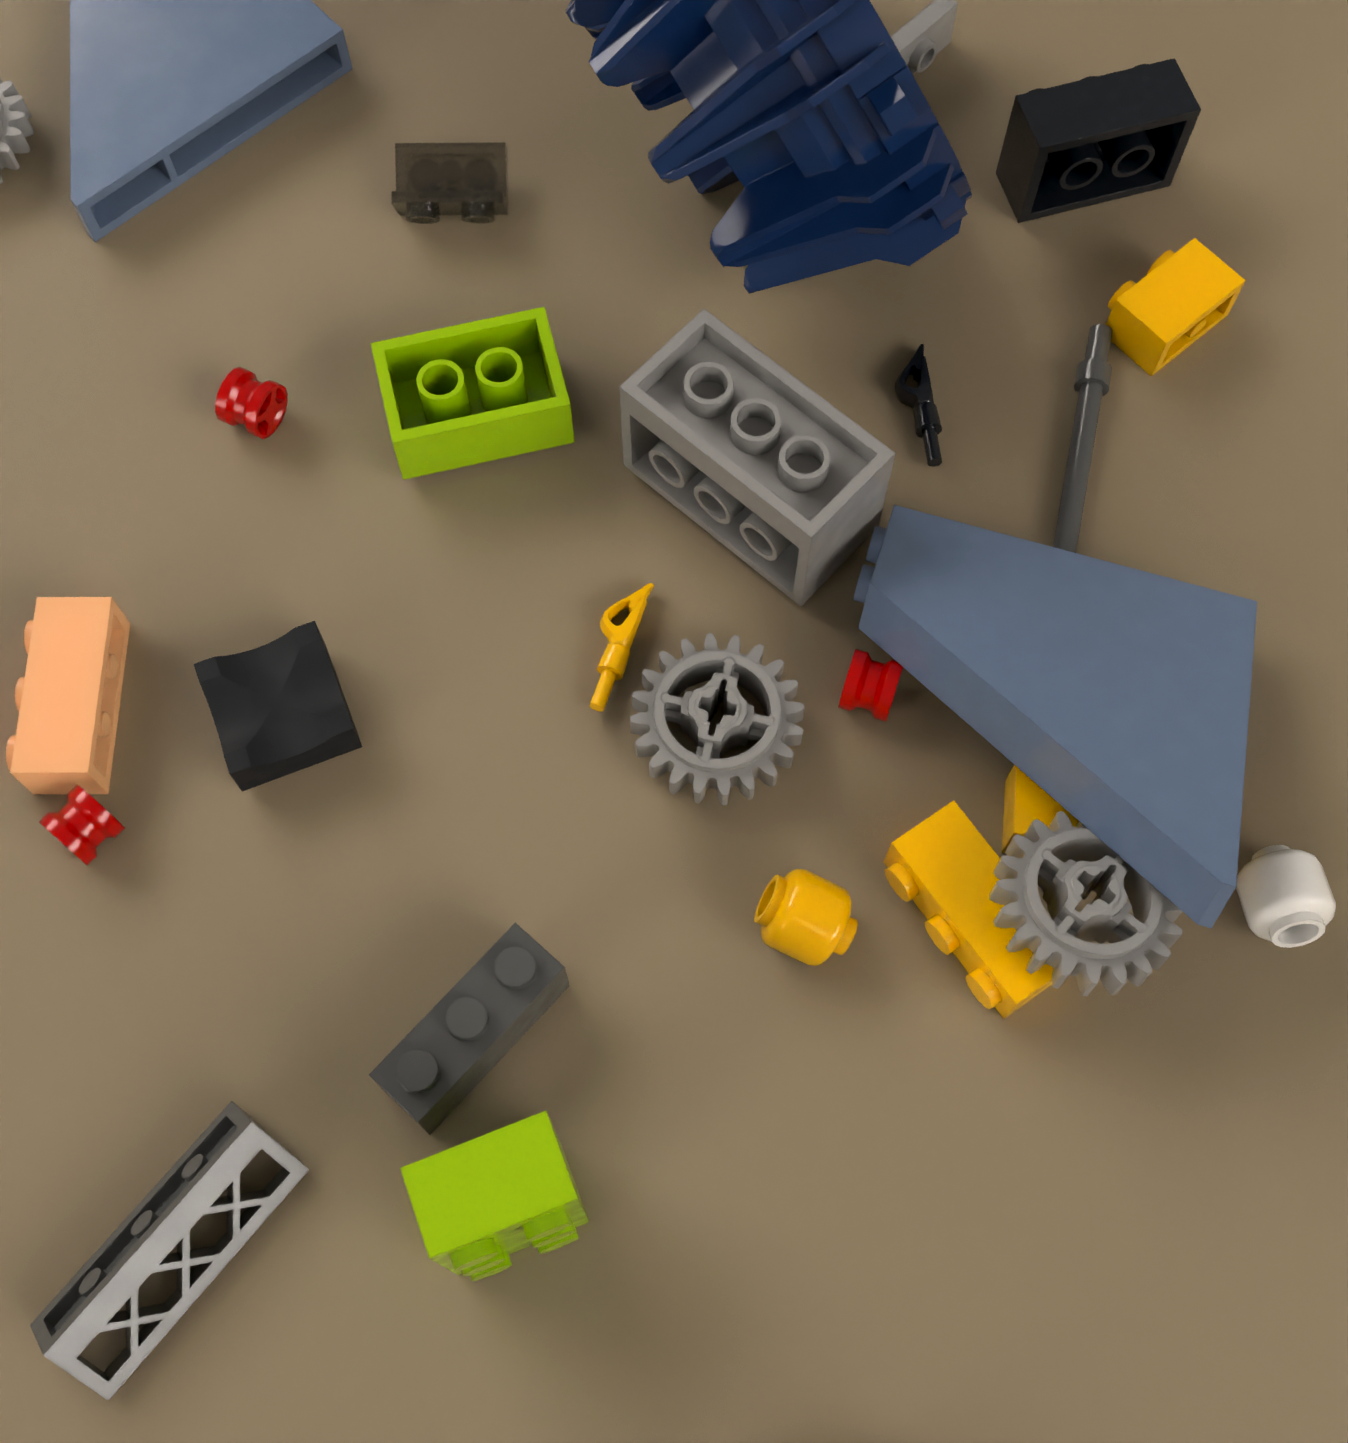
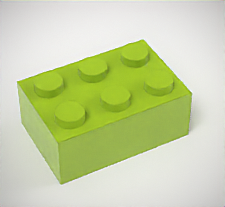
[370,307,575,480]
[400,1111,589,1281]

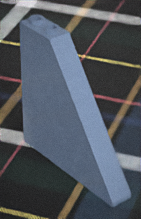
[70,0,353,242]
[853,505,1257,929]

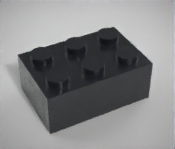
[996,58,1201,223]

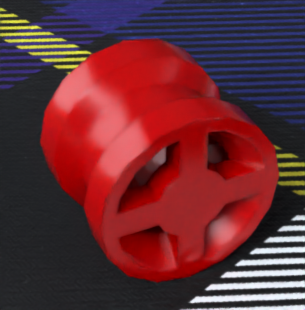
[215,367,288,439]
[838,649,903,722]
[39,785,125,866]

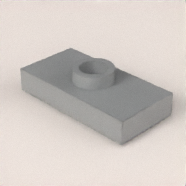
[891,0,958,75]

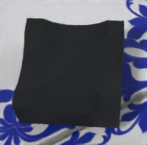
[194,621,363,792]

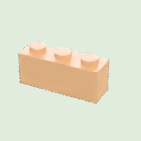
[6,597,130,794]

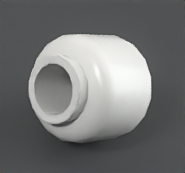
[1236,845,1336,948]

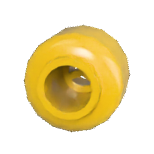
[754,869,858,966]

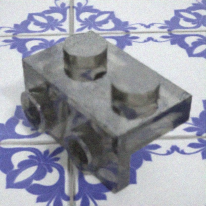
[391,142,508,224]

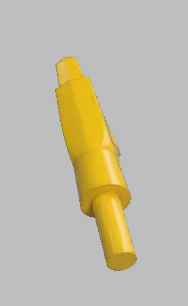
[589,583,654,712]

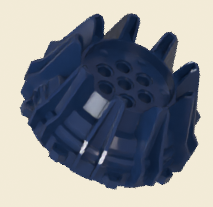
[565,0,972,294]

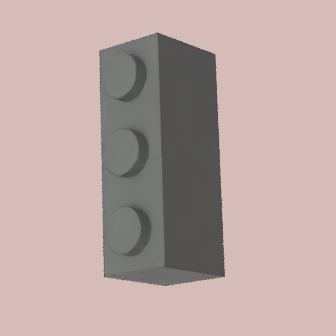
[369,922,570,1135]

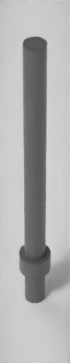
[1053,324,1112,553]

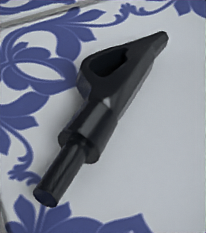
[895,344,942,467]

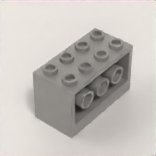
[619,309,896,606]

